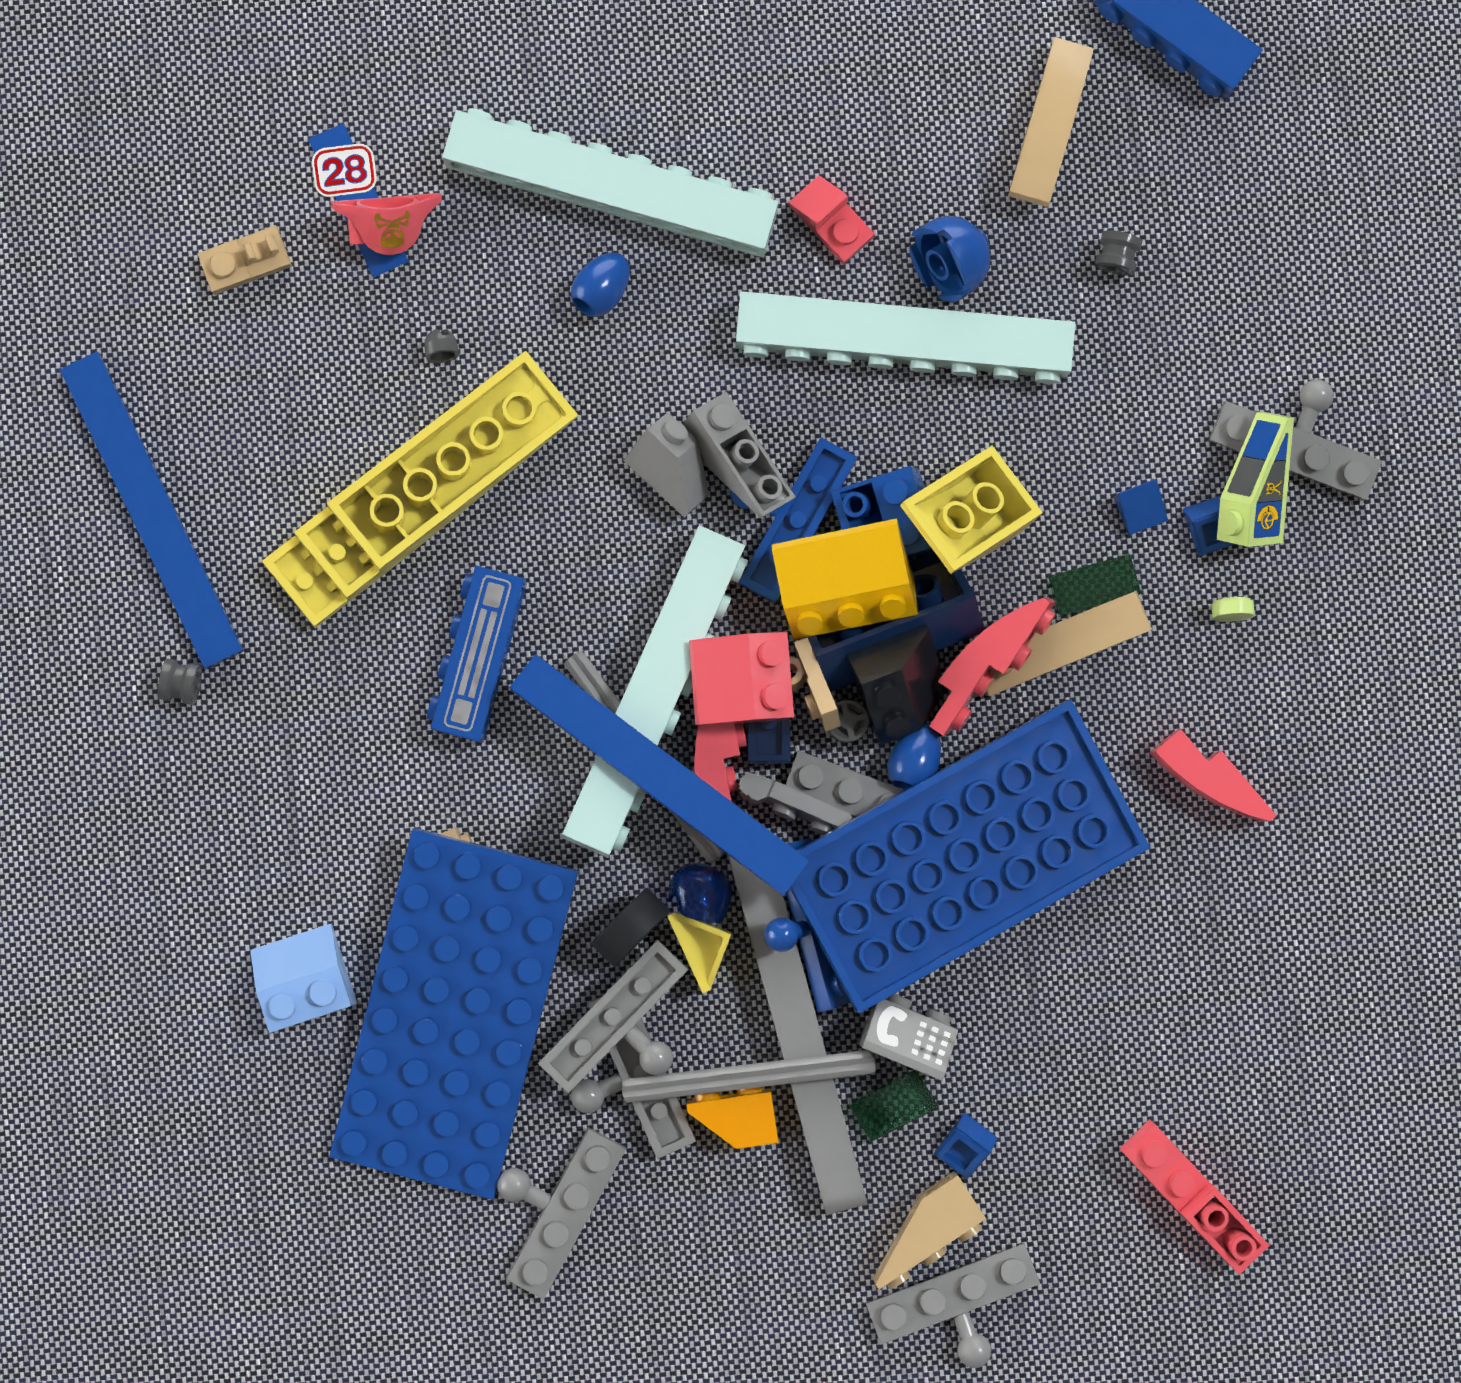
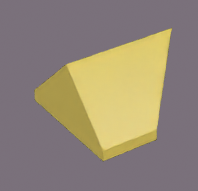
[667,912,732,993]

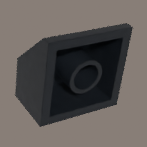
[847,624,946,745]

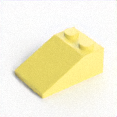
[900,445,1043,574]

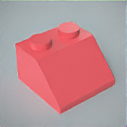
[689,632,794,726]

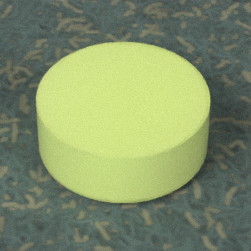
[1211,597,1255,622]

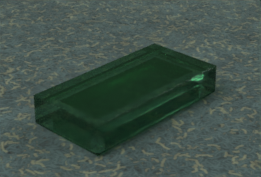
[1048,554,1142,617]
[849,1070,938,1142]

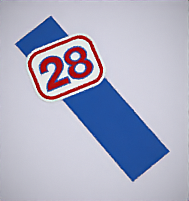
[308,123,409,278]

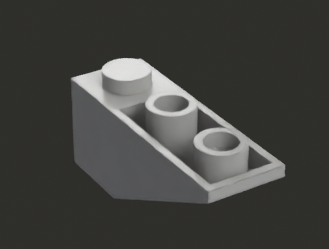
[683,392,795,519]

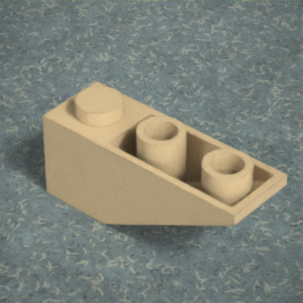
[873,1171,986,1290]

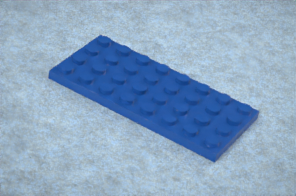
[790,699,1151,1013]
[329,827,579,1200]

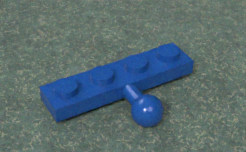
[730,437,857,604]
[764,838,851,1012]

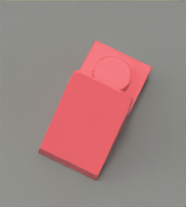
[788,175,875,265]

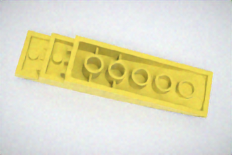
[262,351,578,628]

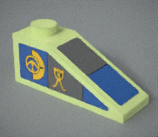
[1217,412,1294,547]

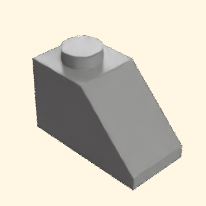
[623,412,709,518]

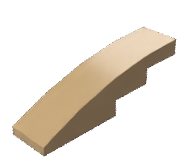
[1008,37,1094,208]
[987,591,1152,696]

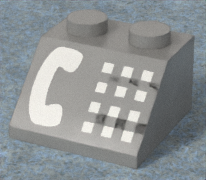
[858,994,958,1081]

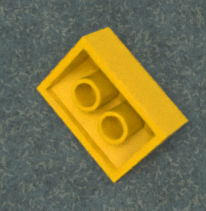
[772,518,918,640]

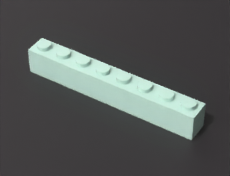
[442,108,779,258]
[736,291,1075,384]
[562,525,748,858]

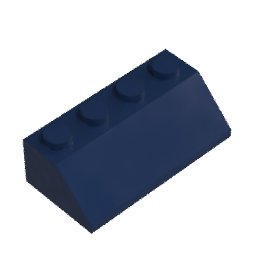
[806,552,984,692]

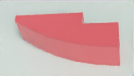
[1149,729,1277,822]

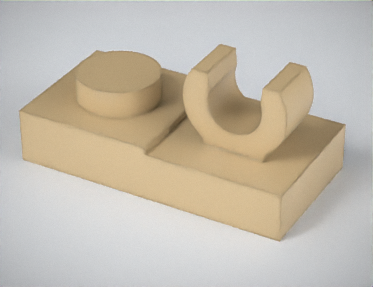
[197,225,292,295]
[789,637,841,732]

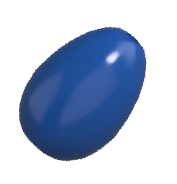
[571,252,630,317]
[888,723,941,790]

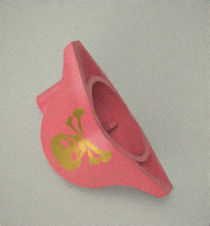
[331,193,442,255]

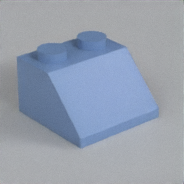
[250,923,358,1033]

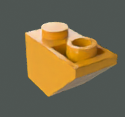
[686,1087,779,1149]

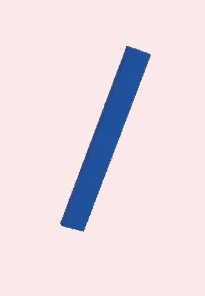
[59,351,244,669]
[509,654,810,897]

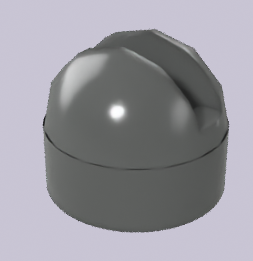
[424,329,459,363]

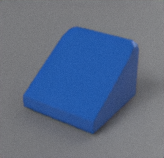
[1113,479,1168,536]
[1183,496,1235,556]
[934,1113,997,1179]

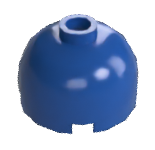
[909,216,990,303]

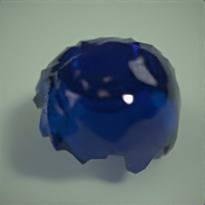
[668,863,732,924]

